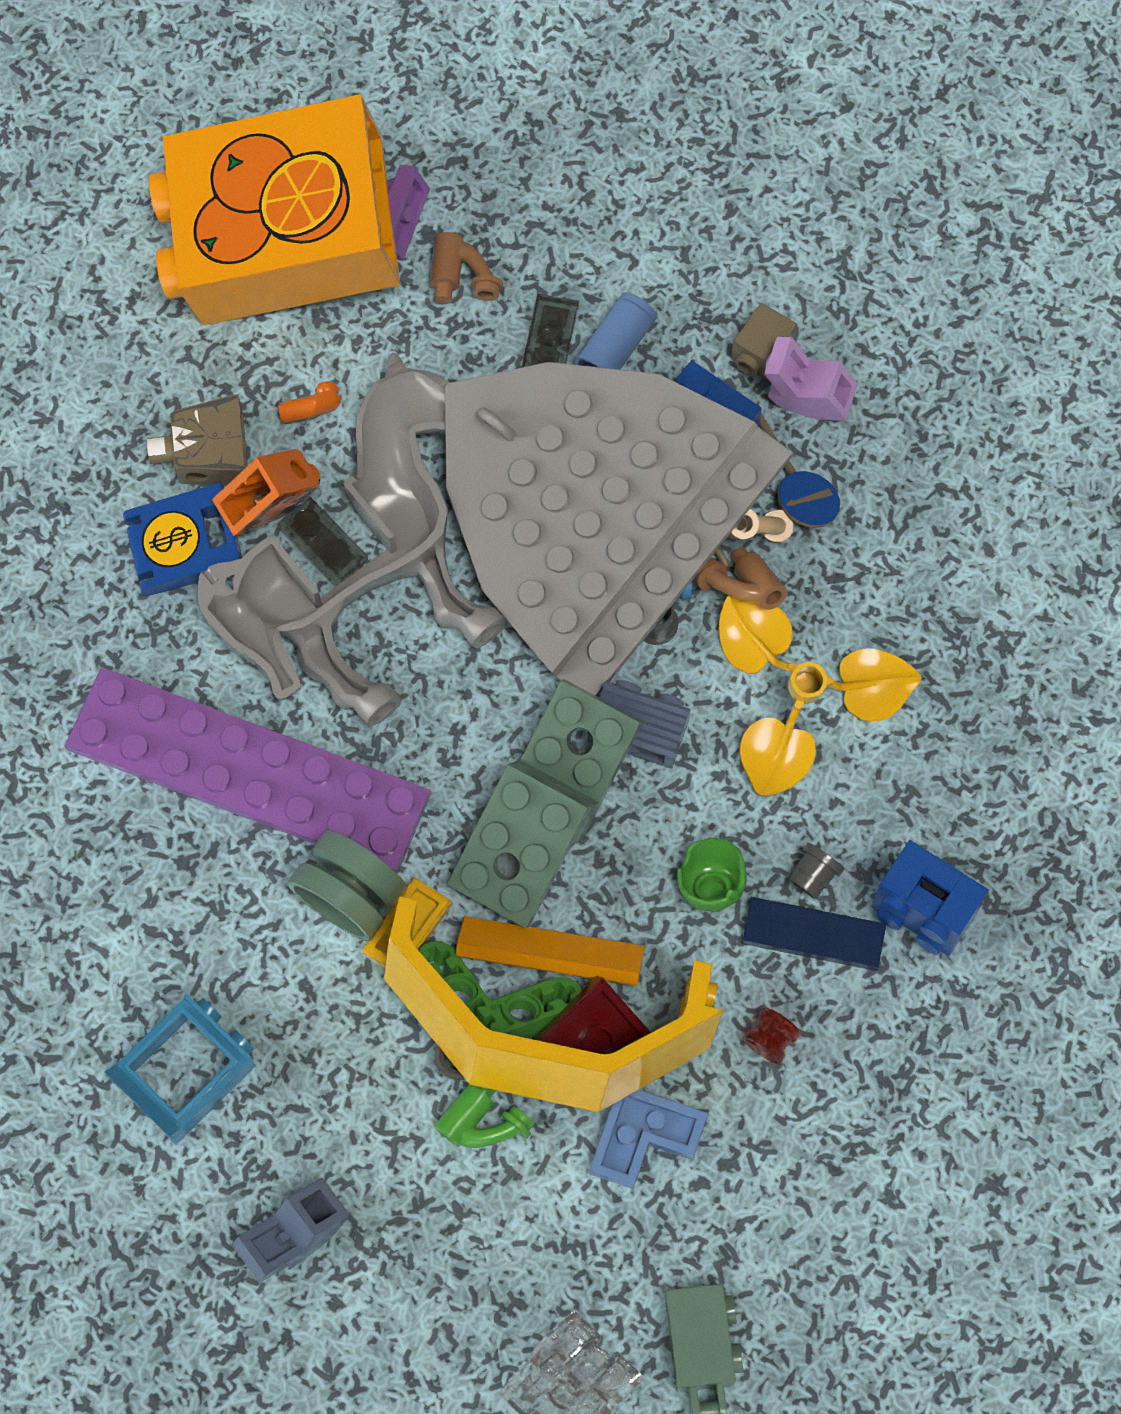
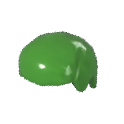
[677,837,747,912]

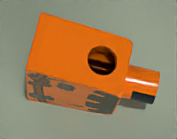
[212,449,320,536]

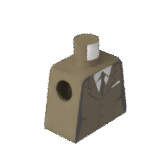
[147,394,248,486]

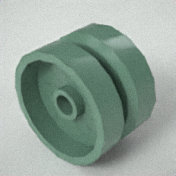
[287,830,407,941]

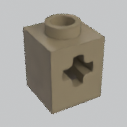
[731,302,797,380]

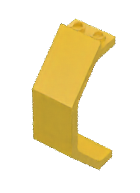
[384,897,724,1112]

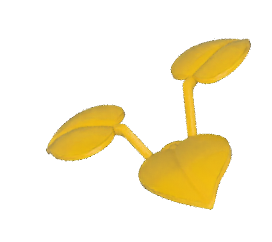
[719,596,922,796]

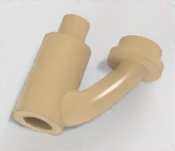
[727,509,794,542]

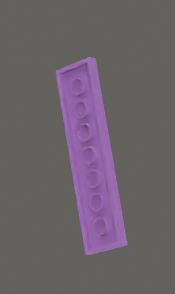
[65,667,431,874]

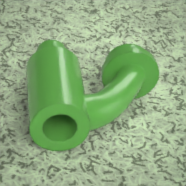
[433,1084,534,1148]

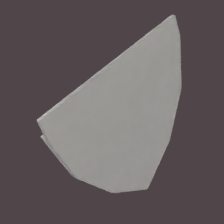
[445,362,794,697]

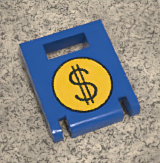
[123,482,243,596]

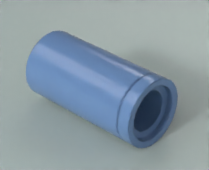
[574,292,657,370]

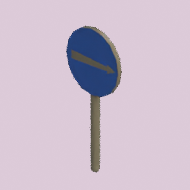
[759,413,840,528]

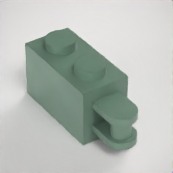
[664,1284,743,1414]

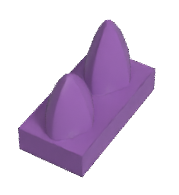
[387,165,430,261]

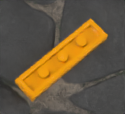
[456,916,645,986]

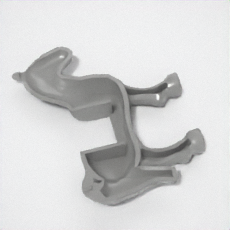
[197,353,508,727]

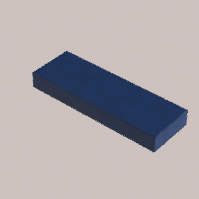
[742,897,886,971]

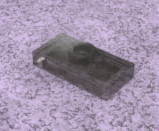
[521,294,579,368]

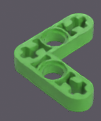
[419,941,582,1038]

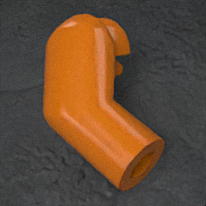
[278,381,342,424]

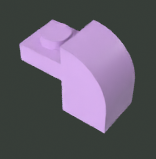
[764,337,858,421]

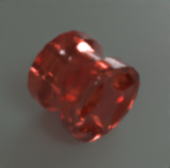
[742,1007,801,1065]

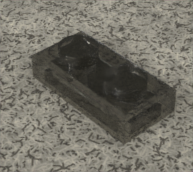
[277,496,369,587]

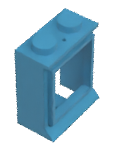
[104,994,256,1145]

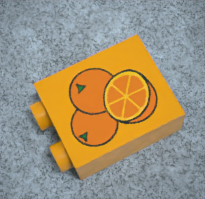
[149,94,400,325]

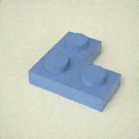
[589,1090,708,1189]

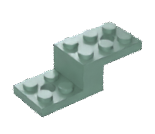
[447,679,643,928]

